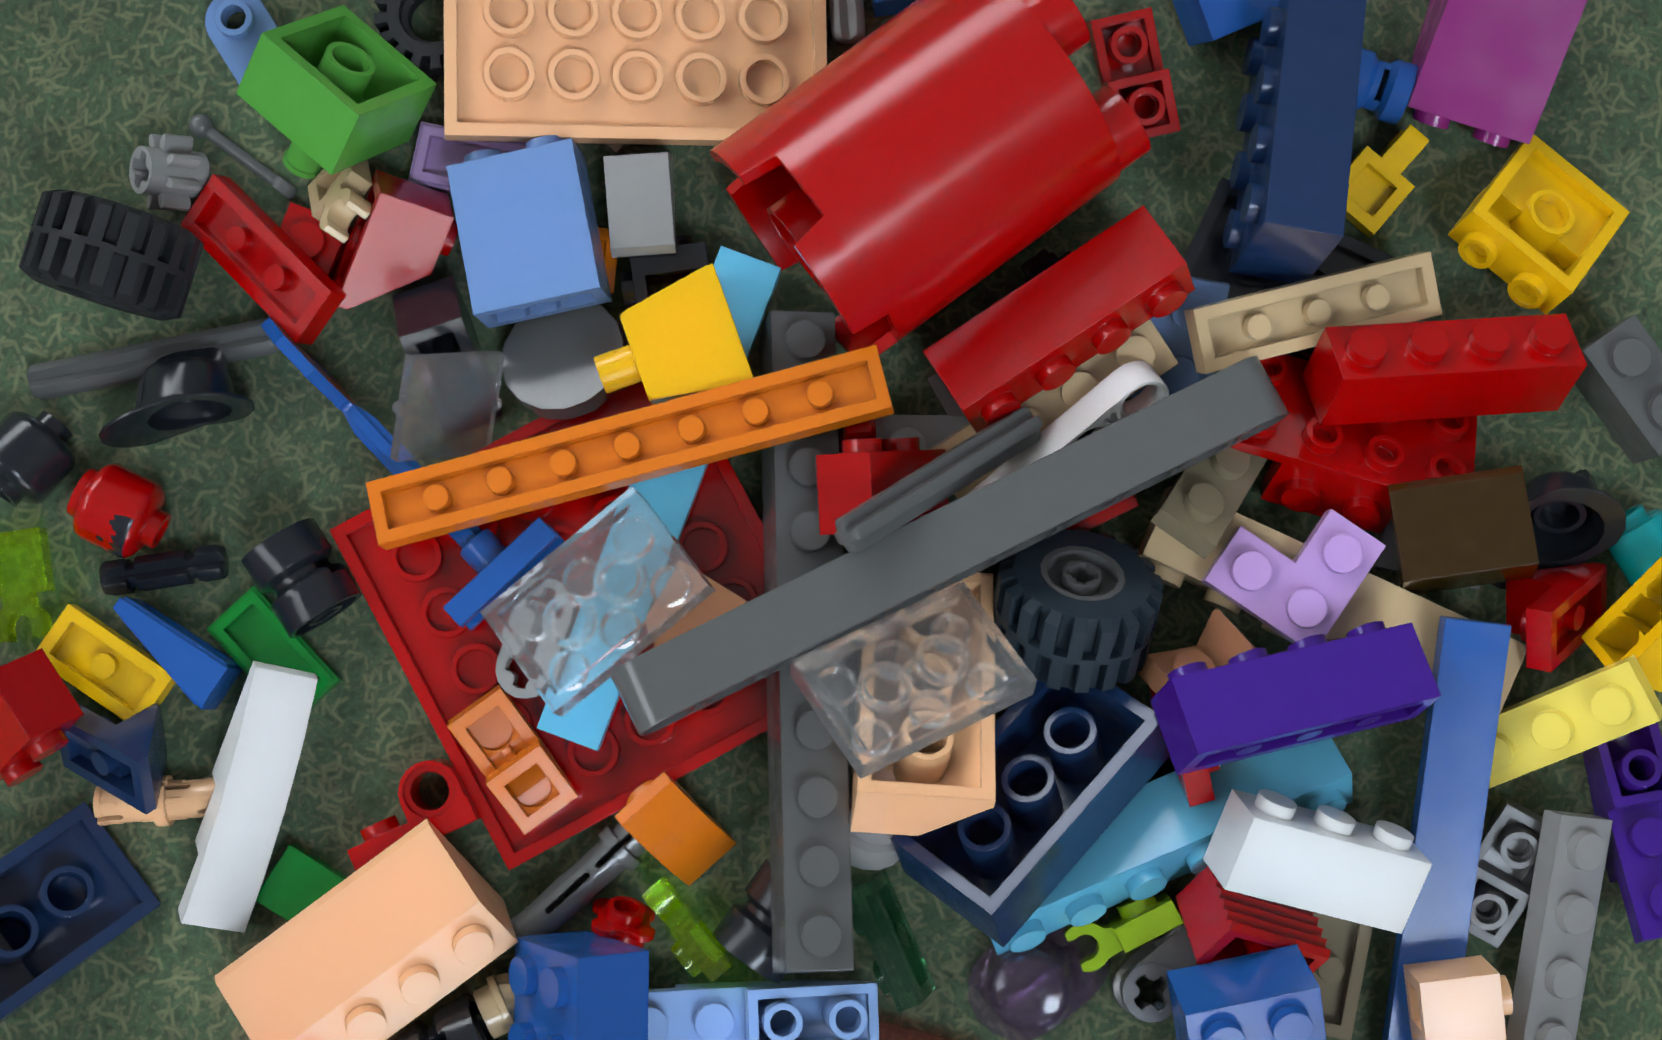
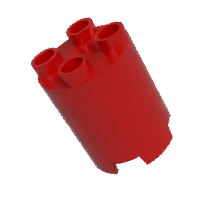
[709,0,1151,355]

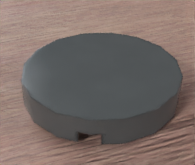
[501,305,627,419]

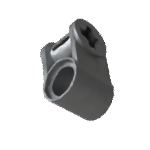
[1111,911,1197,1023]

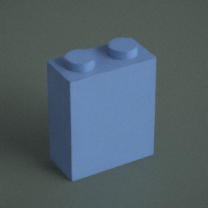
[446,135,612,328]

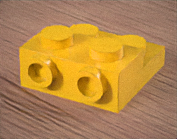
[1448,134,1630,315]

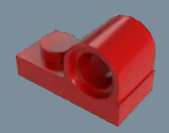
[347,758,481,871]

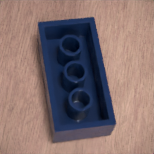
[1223,0,1367,283]
[890,679,1170,948]

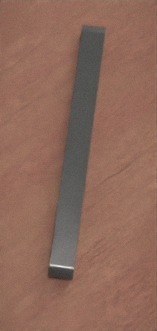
[609,356,1289,736]

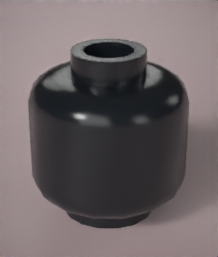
[0,411,75,507]

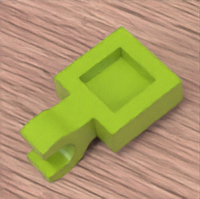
[1063,891,1184,972]

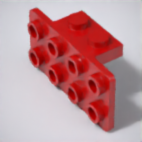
[1231,354,1477,534]

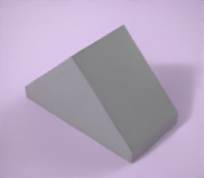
[603,152,676,258]

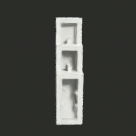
[178,661,318,933]

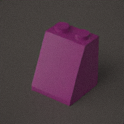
[1407,0,1587,148]

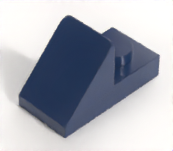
[60,704,167,814]

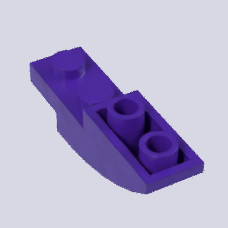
[1583,722,1662,944]

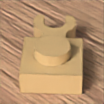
[307,159,373,243]

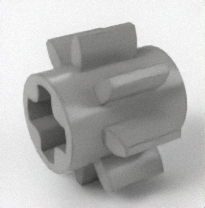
[129,133,210,211]

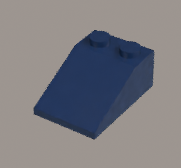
[0,802,161,1024]

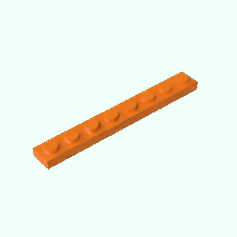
[366,345,895,550]

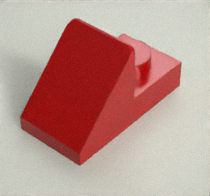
[1506,562,1607,673]

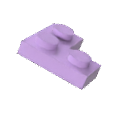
[1201,509,1386,643]

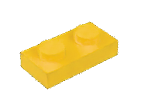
[36,604,175,720]

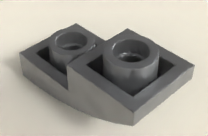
[1469,796,1543,948]

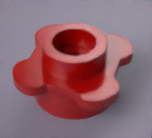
[591,896,656,948]

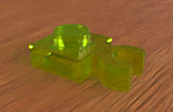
[0,527,55,643]
[641,876,734,983]

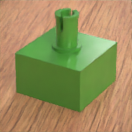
[236,5,437,179]

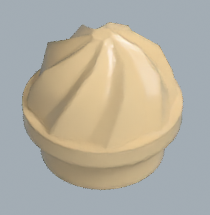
[473,973,515,1039]

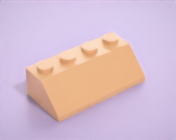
[850,573,996,836]
[215,819,518,1040]

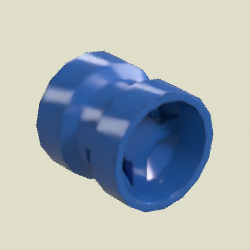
[1356,48,1418,125]

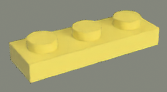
[1489,655,1662,789]

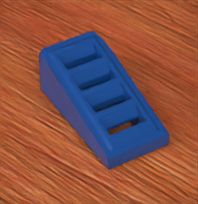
[113,596,243,710]

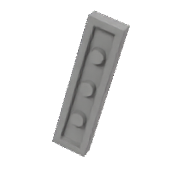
[1506,809,1613,1040]

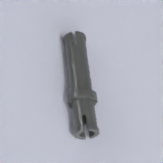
[511,823,646,936]

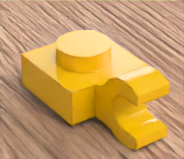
[1346,124,1430,237]

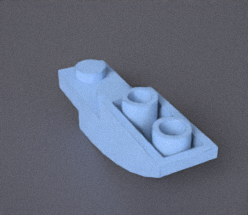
[648,980,879,1040]

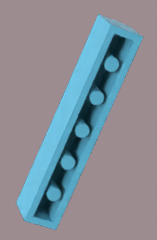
[990,738,1353,955]

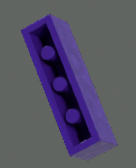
[1150,621,1441,775]

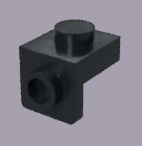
[620,235,709,309]

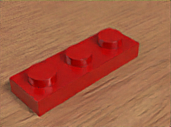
[180,174,347,345]

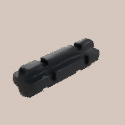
[99,544,229,596]

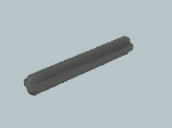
[27,318,279,400]
[834,407,1043,554]

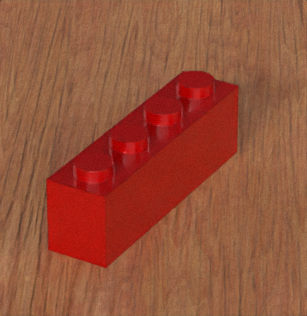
[923,205,1195,433]
[1302,313,1588,426]

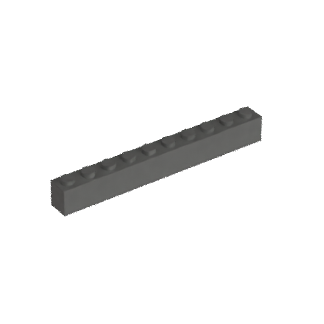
[759,311,854,973]

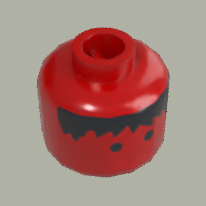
[66,463,171,558]

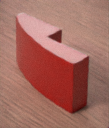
[1086,7,1181,138]

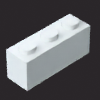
[1203,789,1432,934]

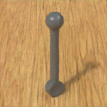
[188,114,298,201]

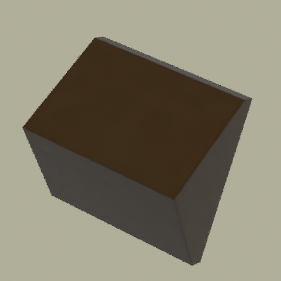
[1388,465,1539,594]

